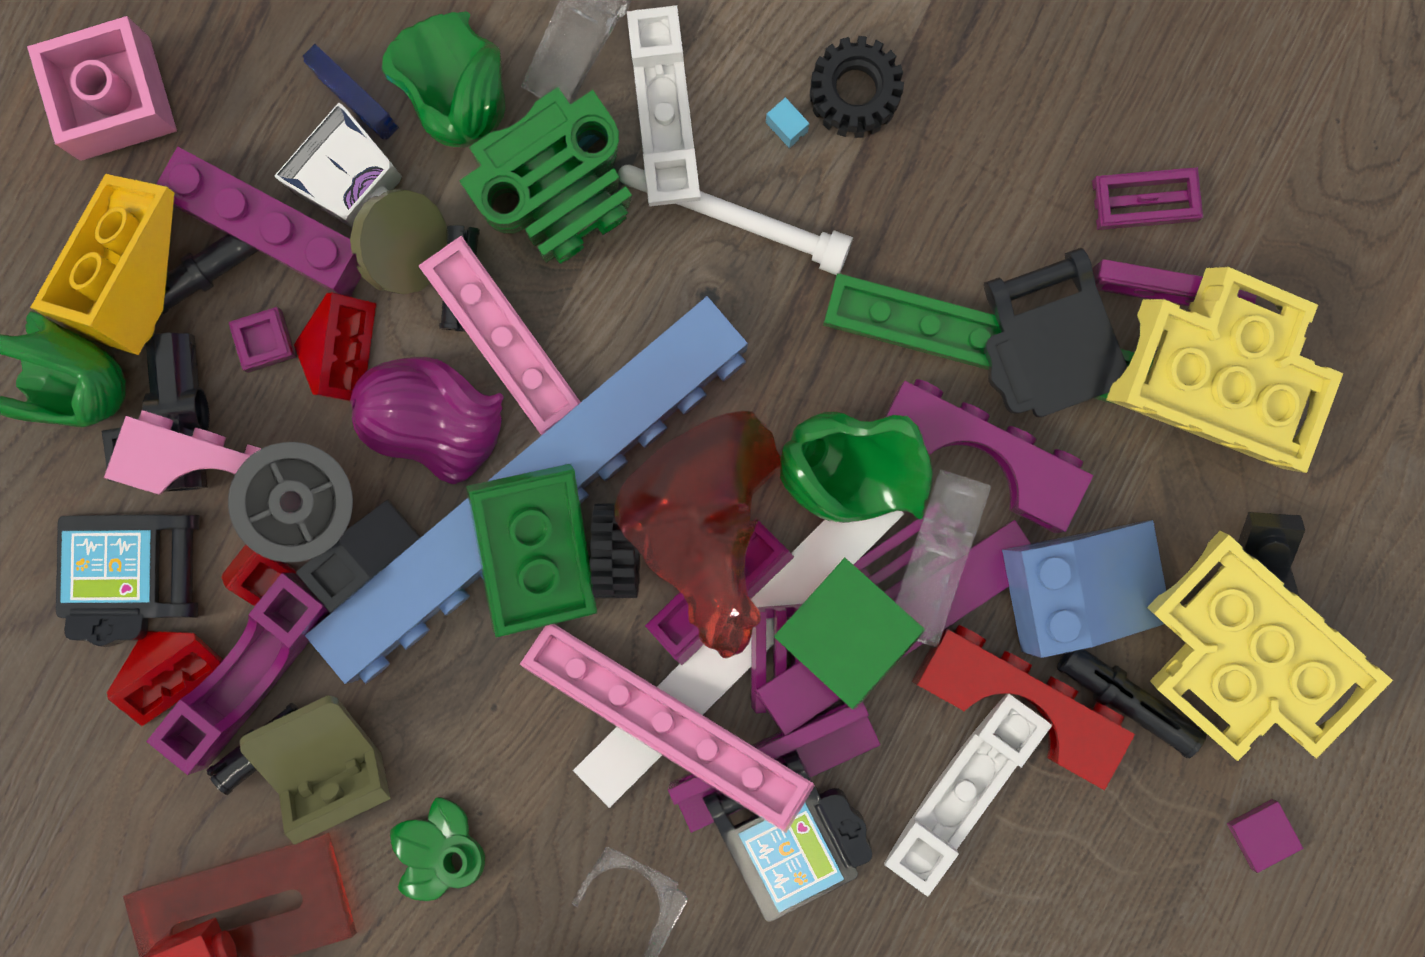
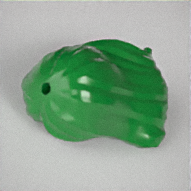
[382,11,505,148]
[780,412,933,523]

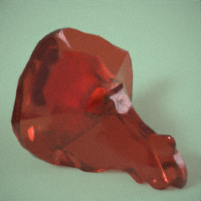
[615,411,781,659]

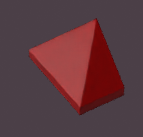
[294,292,376,402]
[107,631,223,727]

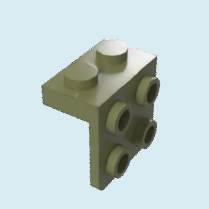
[240,696,390,845]

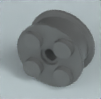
[228,442,353,562]

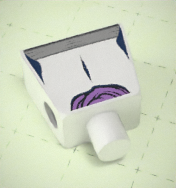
[275,103,402,227]

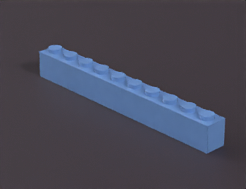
[305,296,748,684]

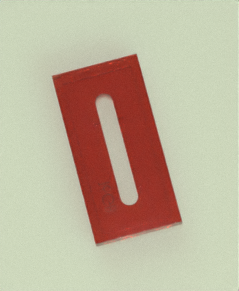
[123,833,357,957]

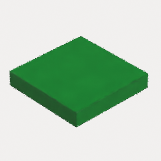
[773,557,926,710]

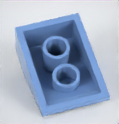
[1002,520,1166,658]

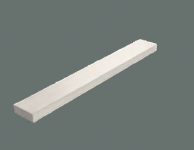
[573,511,904,808]

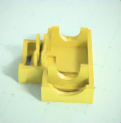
[1106,267,1343,473]
[1147,531,1393,761]

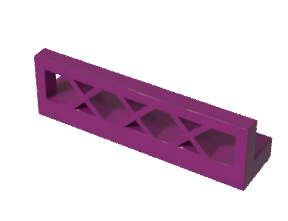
[668,701,881,833]

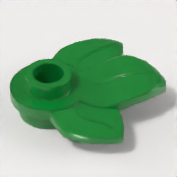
[390,797,485,901]

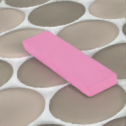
[419,236,581,435]

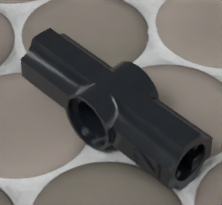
[142,333,210,492]

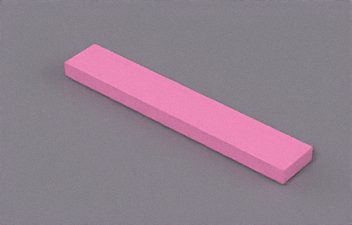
[520,624,815,833]

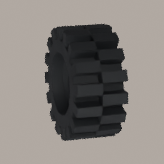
[809,36,904,138]
[590,503,641,598]

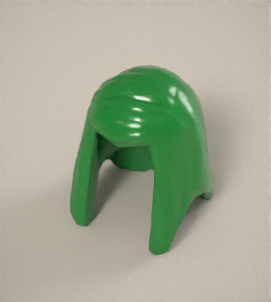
[0,311,126,427]

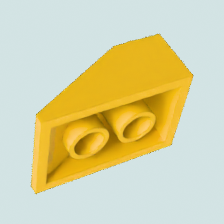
[30,174,175,355]

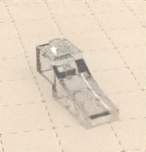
[521,0,632,104]
[896,469,991,648]

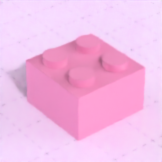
[27,16,177,161]

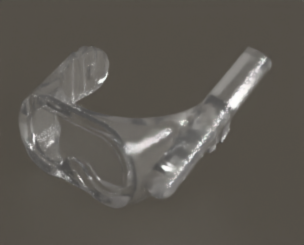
[572,847,688,957]

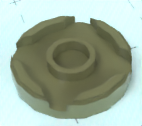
[350,189,448,295]

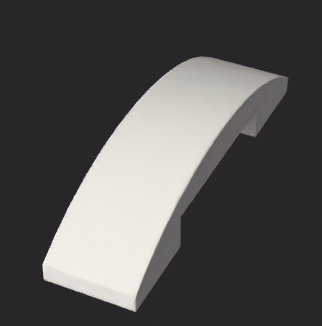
[627,5,701,207]
[884,694,1052,897]

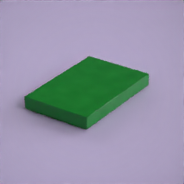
[466,464,597,638]

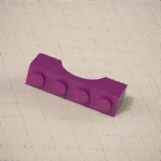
[156,146,362,297]
[884,379,1094,533]
[146,573,332,775]

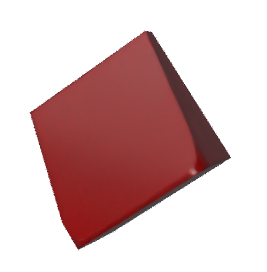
[221,545,297,606]

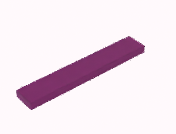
[754,520,1031,735]

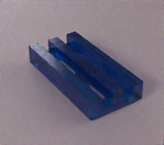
[302,44,399,140]

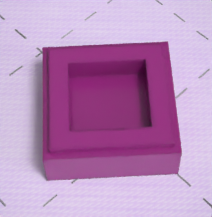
[228,307,296,373]
[1227,799,1304,873]

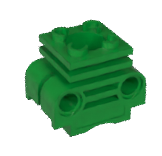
[459,87,632,264]

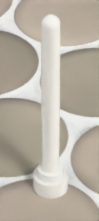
[618,165,853,275]

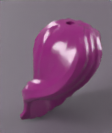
[350,357,504,484]

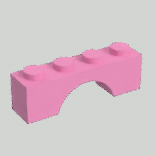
[104,410,300,513]

